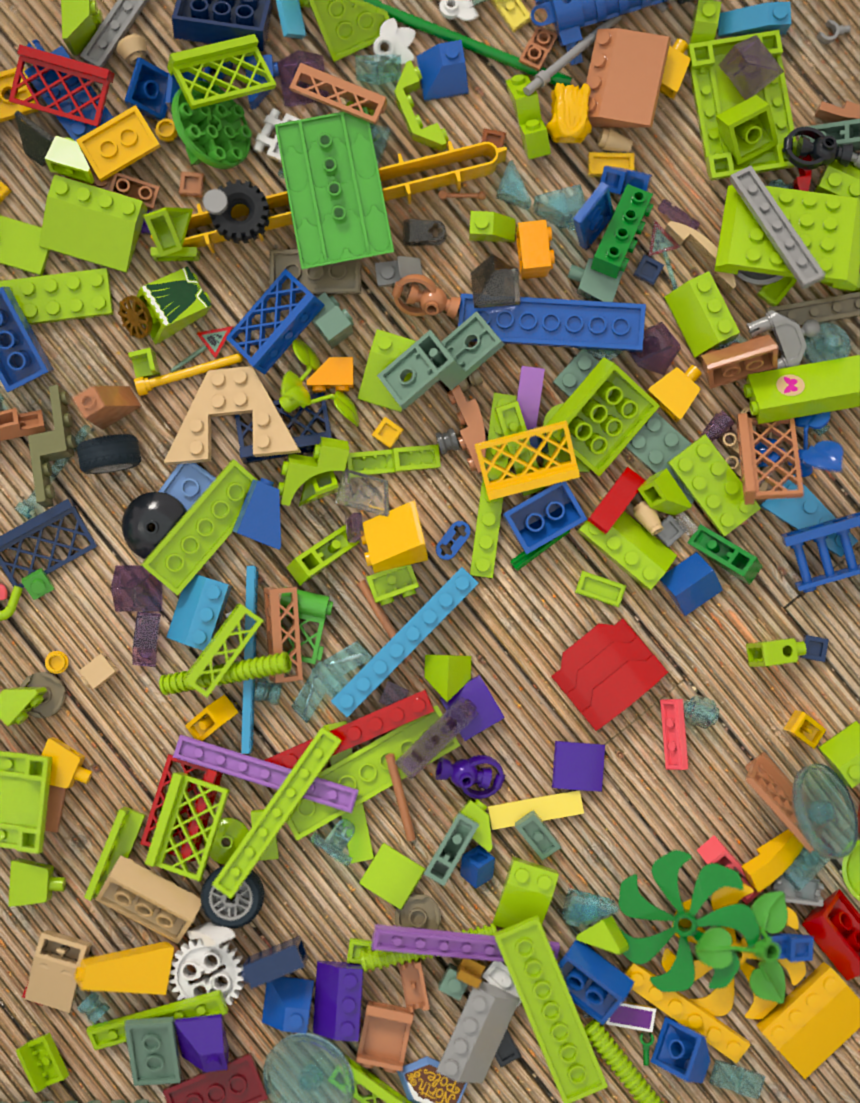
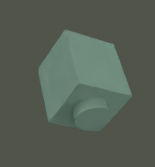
[438,963,468,1001]

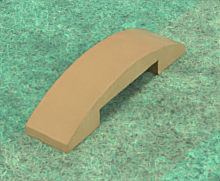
[664,221,737,293]

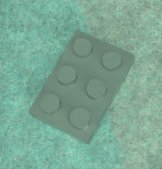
[124,1017,182,1086]

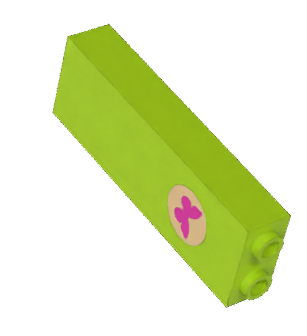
[743,355,860,424]

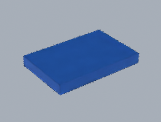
[573,182,614,250]

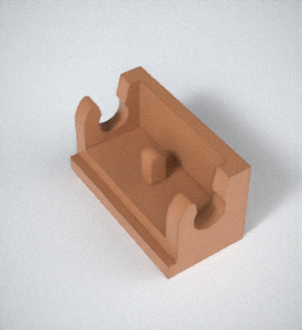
[398,958,430,1012]

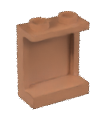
[356,1000,414,1073]

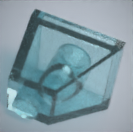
[562,887,619,927]

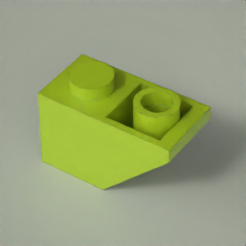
[638,468,692,516]
[0,687,48,726]

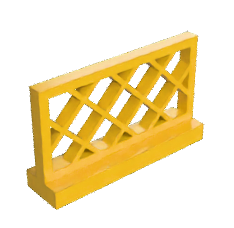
[475,421,580,500]

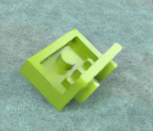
[366,564,419,606]
[16,1032,70,1093]

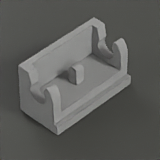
[771,874,824,907]

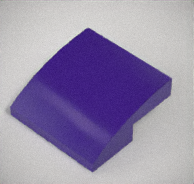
[440,675,505,741]
[552,741,605,792]

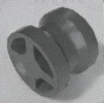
[435,428,459,455]

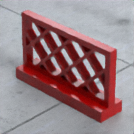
[9,44,115,127]
[140,754,223,863]

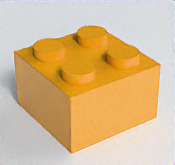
[516,220,555,279]

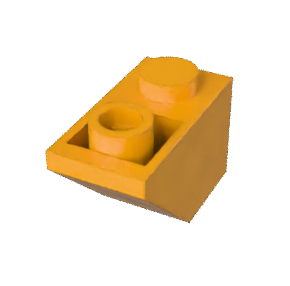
[307,357,354,393]

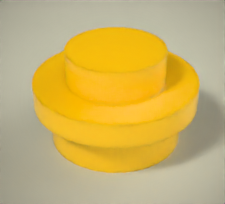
[155,119,178,142]
[45,651,69,674]

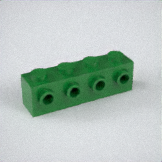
[591,184,654,279]

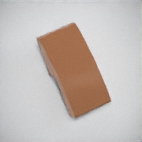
[519,26,558,71]

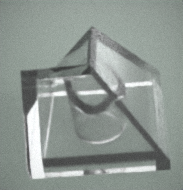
[335,469,389,517]

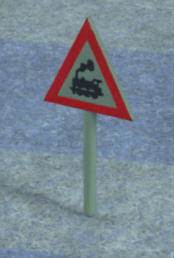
[170,326,234,373]

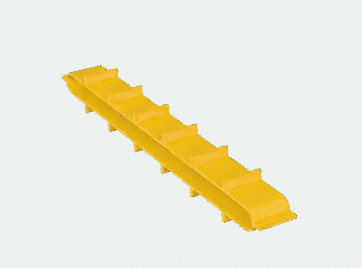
[150,141,507,254]

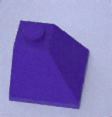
[174,1014,229,1072]

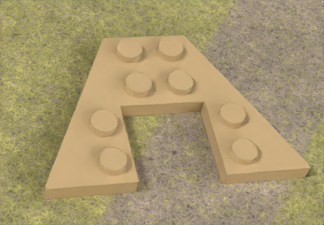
[164,366,301,465]

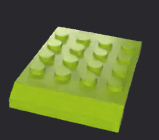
[687,30,802,181]
[714,185,860,291]
[0,750,52,854]

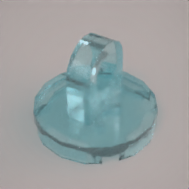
[804,323,851,363]
[310,819,355,866]

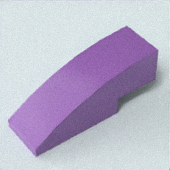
[516,366,545,430]

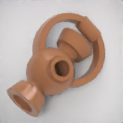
[392,274,461,319]

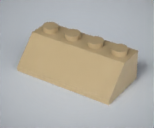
[95,855,201,944]

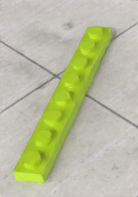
[470,393,517,578]
[212,727,342,899]

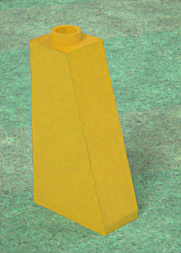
[75,942,174,995]

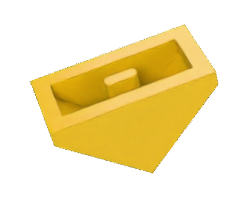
[783,710,826,749]

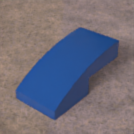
[600,165,652,195]
[761,933,814,962]

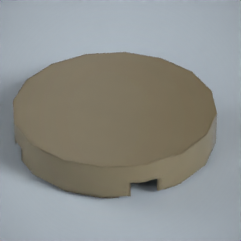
[20,672,66,718]
[395,893,441,930]

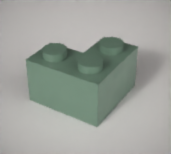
[311,292,354,349]

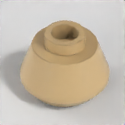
[116,34,147,65]

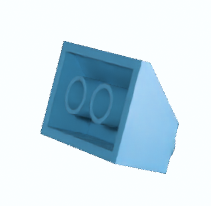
[166,574,232,650]

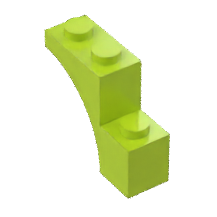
[505,74,551,160]
[277,437,349,506]

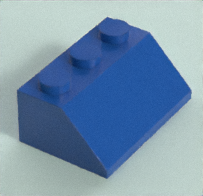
[501,481,587,554]
[558,940,635,1025]

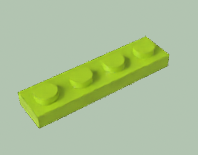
[495,400,545,496]

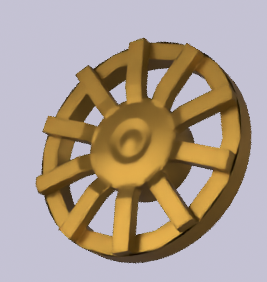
[118,295,152,339]

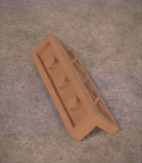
[289,63,387,125]
[264,587,303,683]

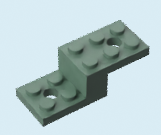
[377,311,505,410]

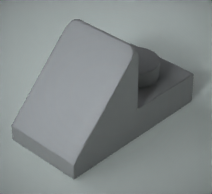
[375,256,422,288]

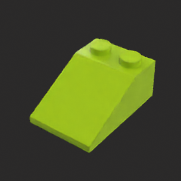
[357,329,416,412]
[492,856,559,928]

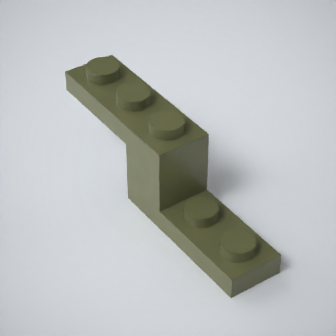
[28,384,76,508]

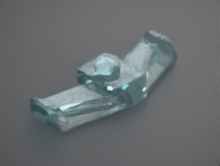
[292,641,373,723]

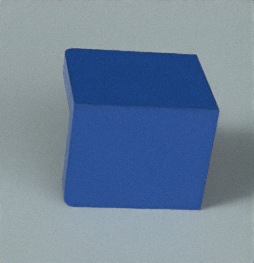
[460,845,495,889]

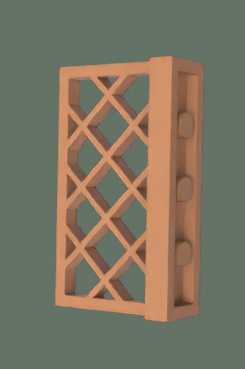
[736,413,804,505]
[745,752,827,852]

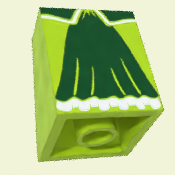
[136,266,211,345]

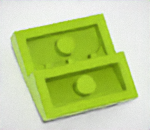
[359,843,426,910]

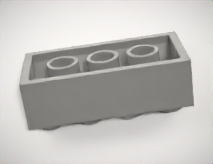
[436,981,520,1083]

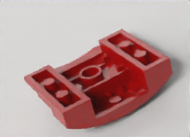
[551,618,668,731]

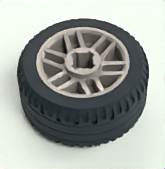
[77,434,141,474]
[201,865,264,929]

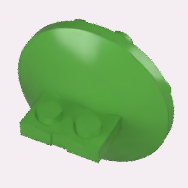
[172,80,252,169]

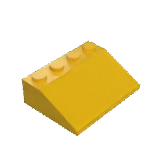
[756,962,860,1079]

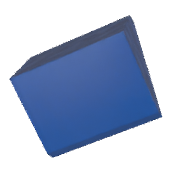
[124,57,169,120]
[660,552,723,616]

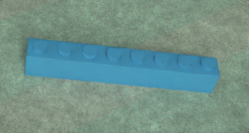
[331,567,479,717]

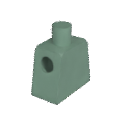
[567,258,623,302]

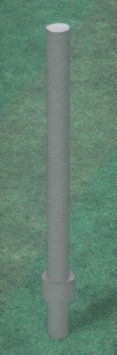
[523,16,622,96]

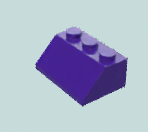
[313,961,364,1042]

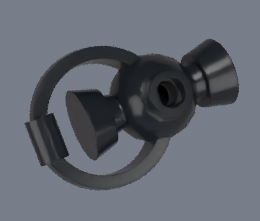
[783,127,853,170]

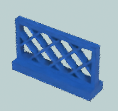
[226,269,325,375]

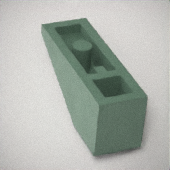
[799,119,860,152]
[424,812,479,886]

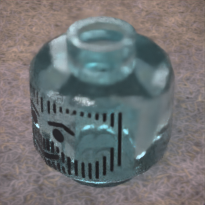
[683,695,719,729]

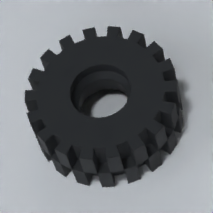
[209,180,270,244]

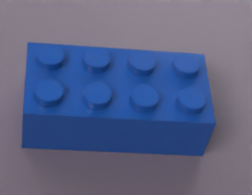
[0,287,54,392]

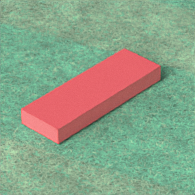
[660,699,688,770]

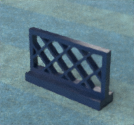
[235,392,332,464]
[0,498,98,588]

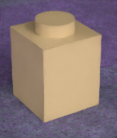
[79,653,120,689]

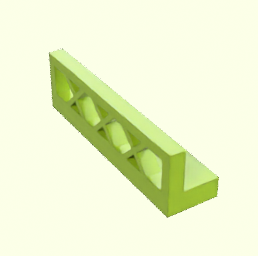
[182,603,264,698]
[84,806,146,901]
[329,1054,412,1103]

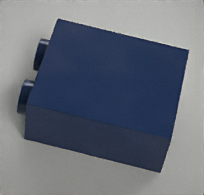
[241,935,308,989]

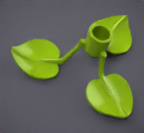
[279,338,359,427]

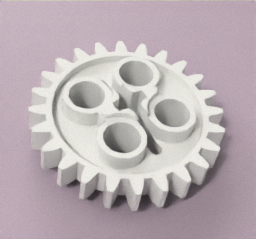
[169,938,244,1005]

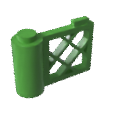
[280,587,334,664]

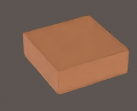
[179,171,205,198]

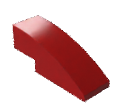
[587,466,646,534]

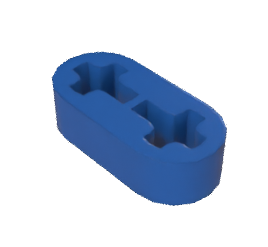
[436,521,471,560]

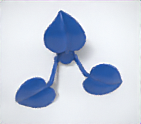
[739,412,843,477]

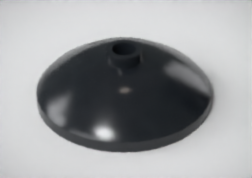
[122,492,187,559]

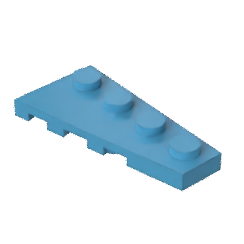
[759,474,858,557]

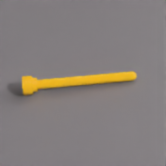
[134,353,243,396]

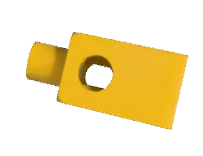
[660,39,691,100]
[646,365,702,423]
[41,737,93,789]

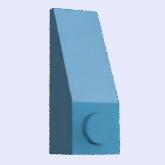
[717,2,792,37]

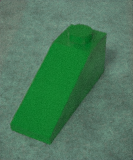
[687,524,763,585]

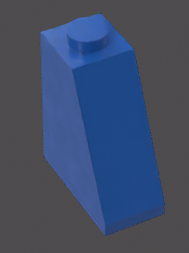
[232,477,281,550]

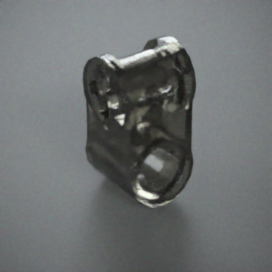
[403,219,447,246]

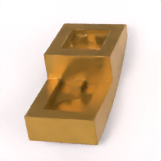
[456,958,485,989]

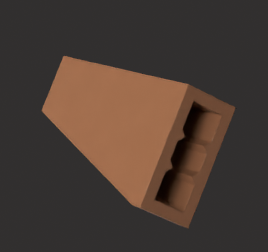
[72,386,142,430]

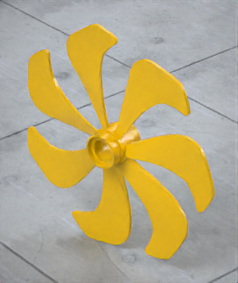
[661,883,806,1019]

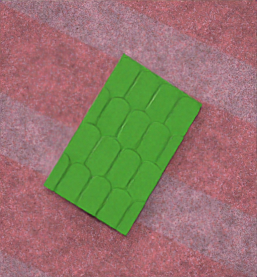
[275,107,394,269]

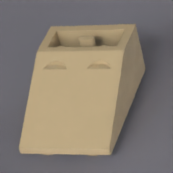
[25,930,92,1013]

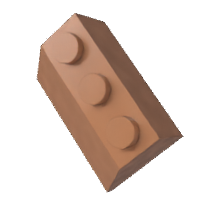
[701,334,778,389]

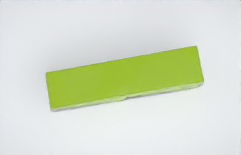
[345,444,441,478]

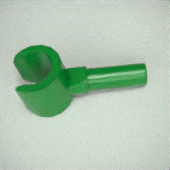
[638,1032,654,1066]

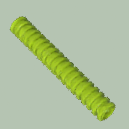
[159,652,291,695]
[360,923,497,973]
[584,1020,664,1103]

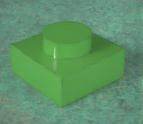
[21,568,54,600]

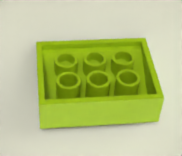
[39,174,148,273]
[545,357,660,477]

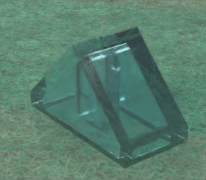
[355,55,401,85]
[496,160,532,210]

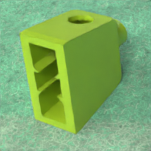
[746,638,807,667]
[8,858,66,907]

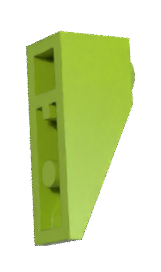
[286,524,360,586]

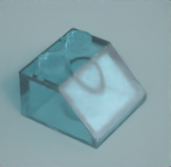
[532,184,585,230]

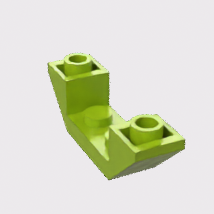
[394,60,449,152]

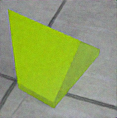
[144,207,194,257]
[298,471,341,507]
[424,655,471,702]

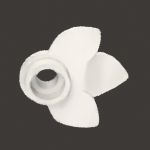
[439,0,479,21]
[373,18,416,64]

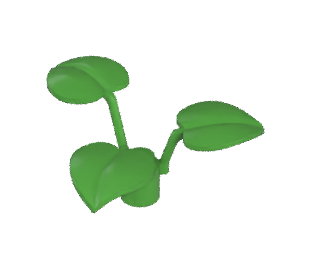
[695,891,788,1003]

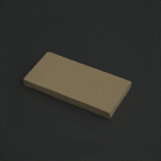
[270,249,361,297]

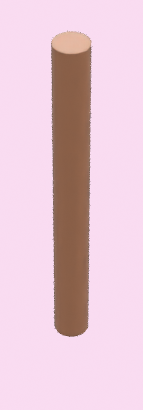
[357,579,413,663]
[385,753,416,841]

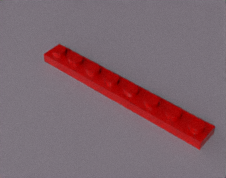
[265,689,435,769]

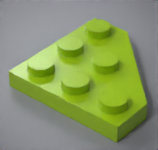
[308,0,390,62]

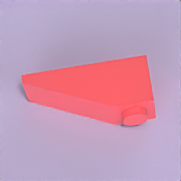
[697,835,764,905]

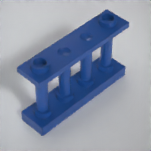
[781,512,860,593]

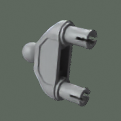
[746,310,821,370]

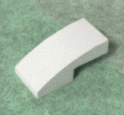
[187,922,236,947]

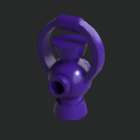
[436,755,505,799]

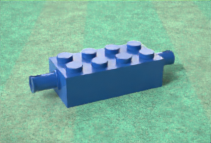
[24,39,114,153]

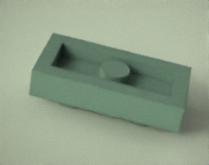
[515,810,562,860]

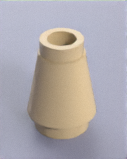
[597,128,633,153]
[633,501,664,536]

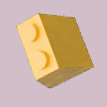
[360,501,428,573]

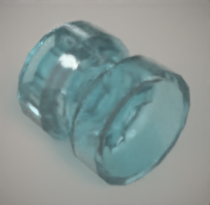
[254,678,282,705]
[77,991,110,1025]

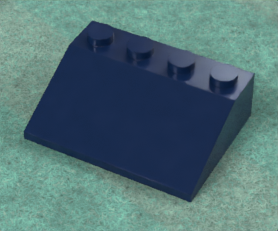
[172,0,273,52]

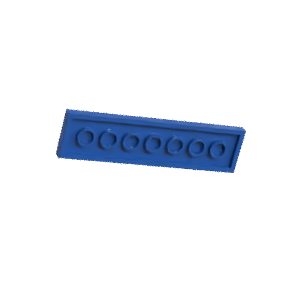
[458,293,646,352]

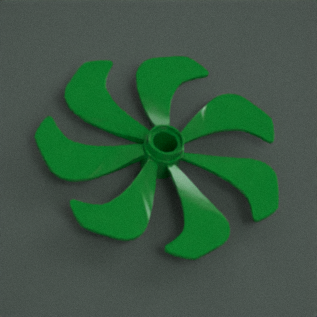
[619,850,760,992]

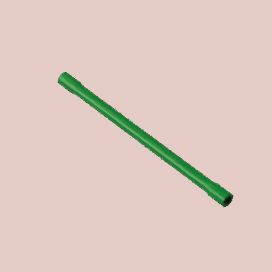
[363,0,572,86]

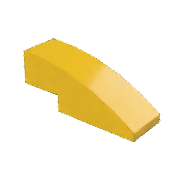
[741,829,804,893]

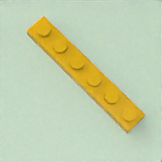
[624,962,750,1063]

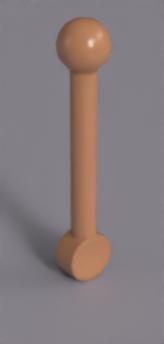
[438,190,486,200]

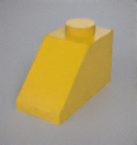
[185,694,239,741]

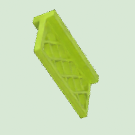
[167,34,277,110]
[145,772,230,881]

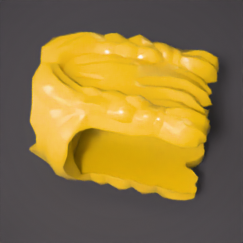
[546,83,592,144]

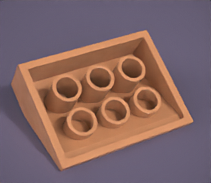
[586,28,671,128]

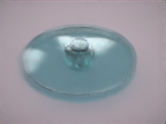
[793,763,858,859]
[263,1033,355,1103]

